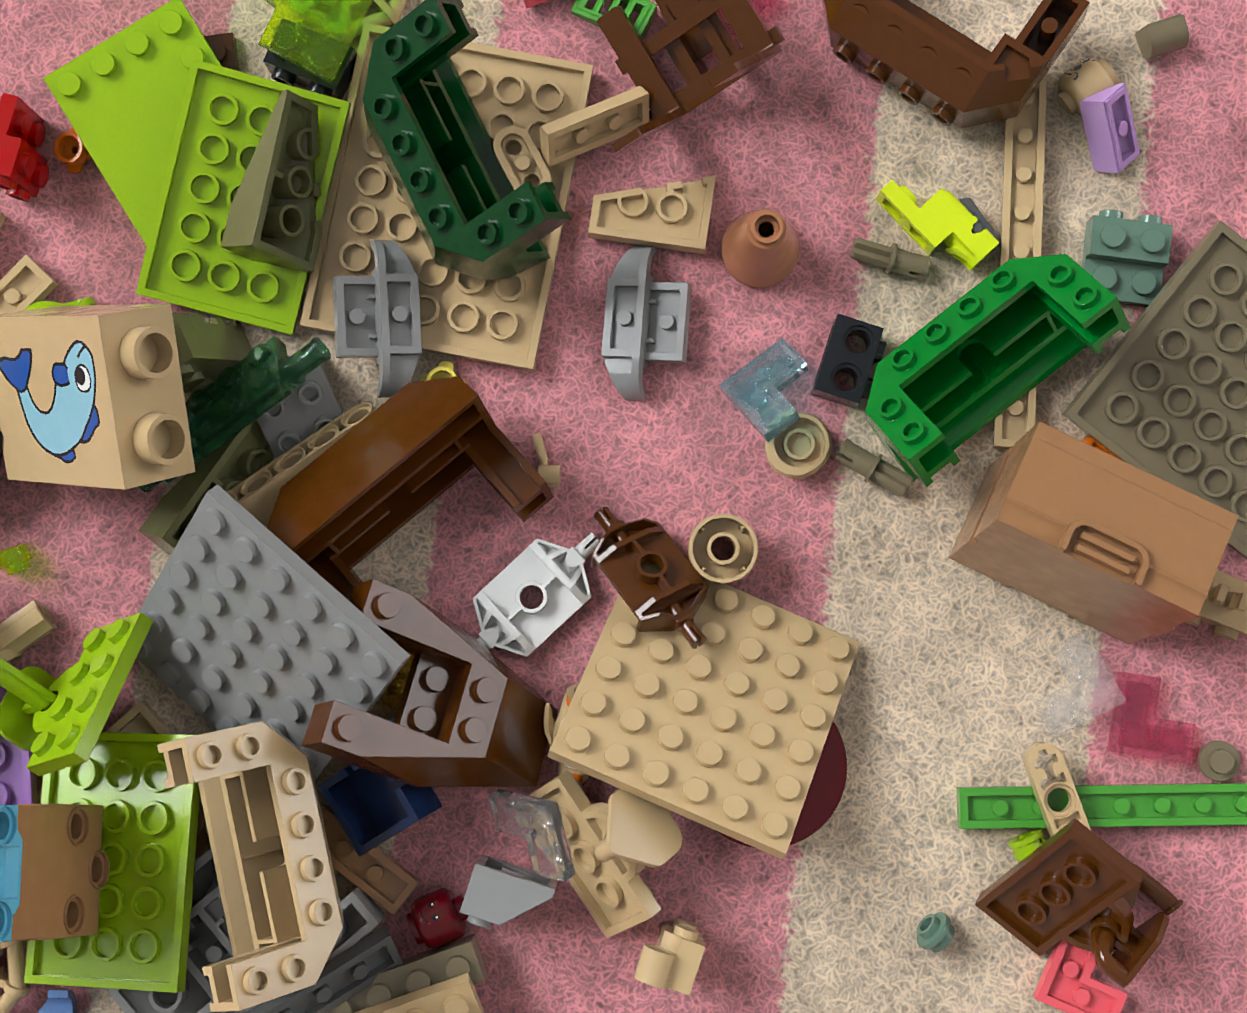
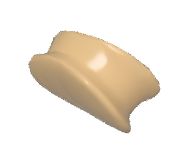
[765,413,833,479]

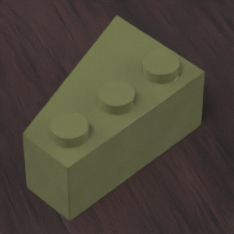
[172,312,257,395]

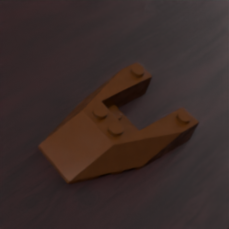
[302,579,557,787]

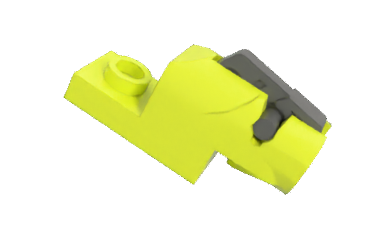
[875,180,999,271]

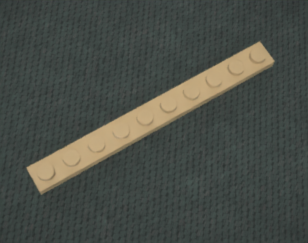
[993,72,1048,449]

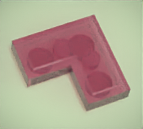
[1107,671,1196,764]

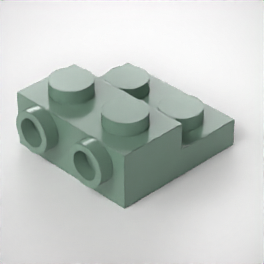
[1081,209,1173,307]

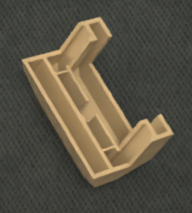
[157,721,344,1012]

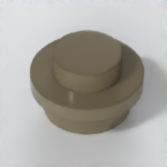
[1198,741,1240,781]

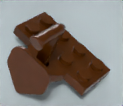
[975,818,1183,988]

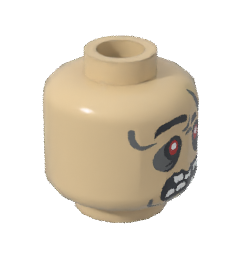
[1057,58,1119,116]

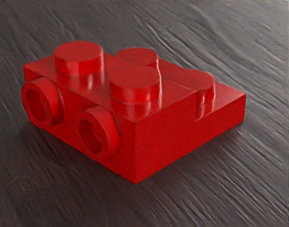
[0,92,49,202]

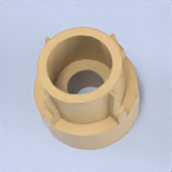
[688,514,758,584]

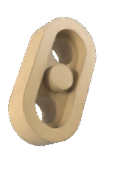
[493,126,552,191]

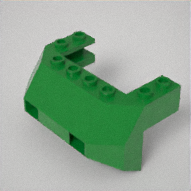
[865,254,1131,487]

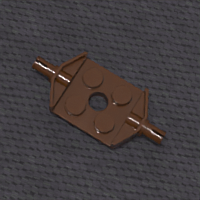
[590,507,709,649]

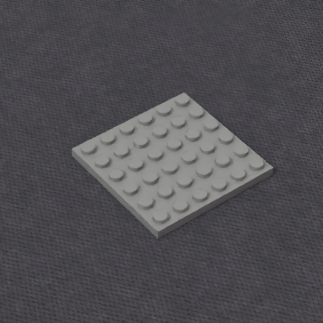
[136,484,411,784]

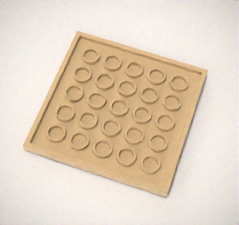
[547,563,860,859]

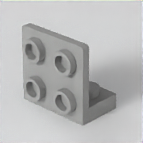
[245,351,343,458]

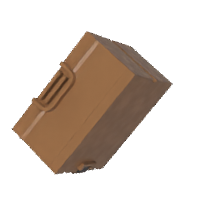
[948,421,1239,645]

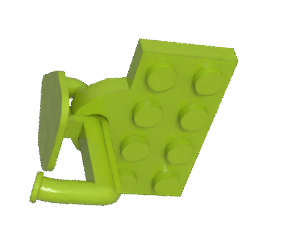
[0,612,153,776]

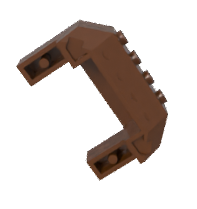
[822,0,1090,129]

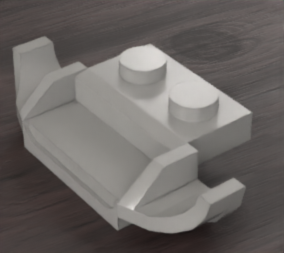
[332,240,422,398]
[601,246,692,401]

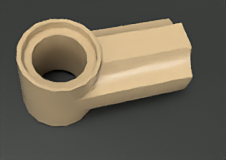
[0,600,57,663]

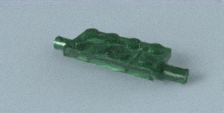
[138,336,331,493]

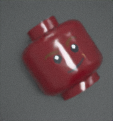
[407,888,468,949]

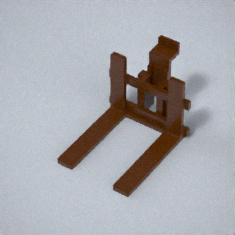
[597,0,785,152]

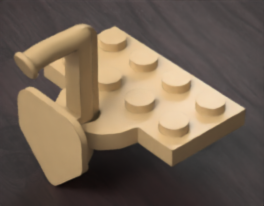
[517,770,682,938]

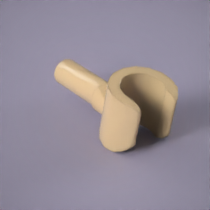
[532,433,560,488]

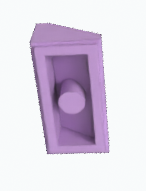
[1079,83,1140,173]

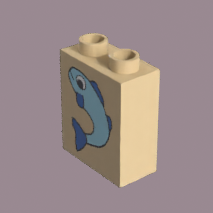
[0,304,195,490]

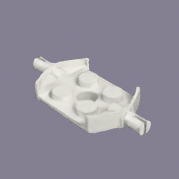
[473,532,599,657]

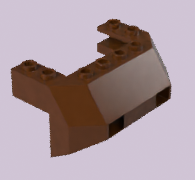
[267,376,554,600]

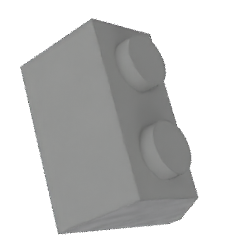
[460,854,558,928]

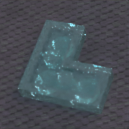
[720,338,809,442]

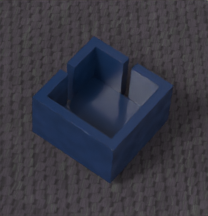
[318,764,442,857]

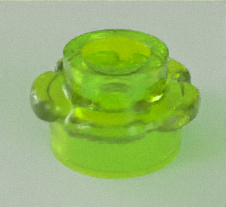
[0,543,35,575]

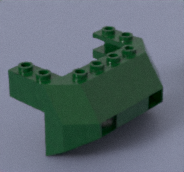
[362,0,571,280]

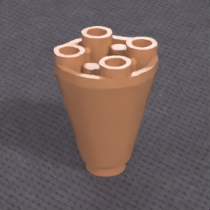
[721,209,799,288]

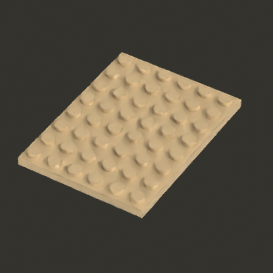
[300,23,594,372]

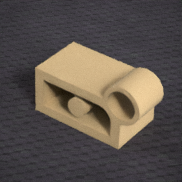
[634,918,705,996]

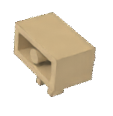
[1185,570,1247,641]

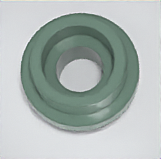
[917,912,955,952]

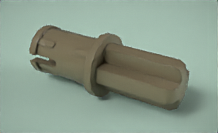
[850,238,931,281]
[834,438,913,497]

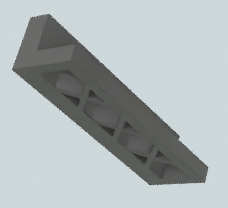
[245,927,404,1013]

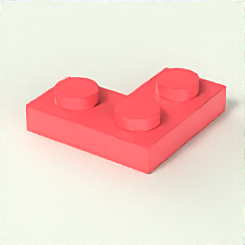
[1033,939,1128,1013]

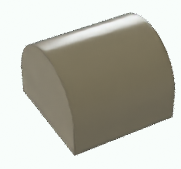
[1135,14,1189,60]

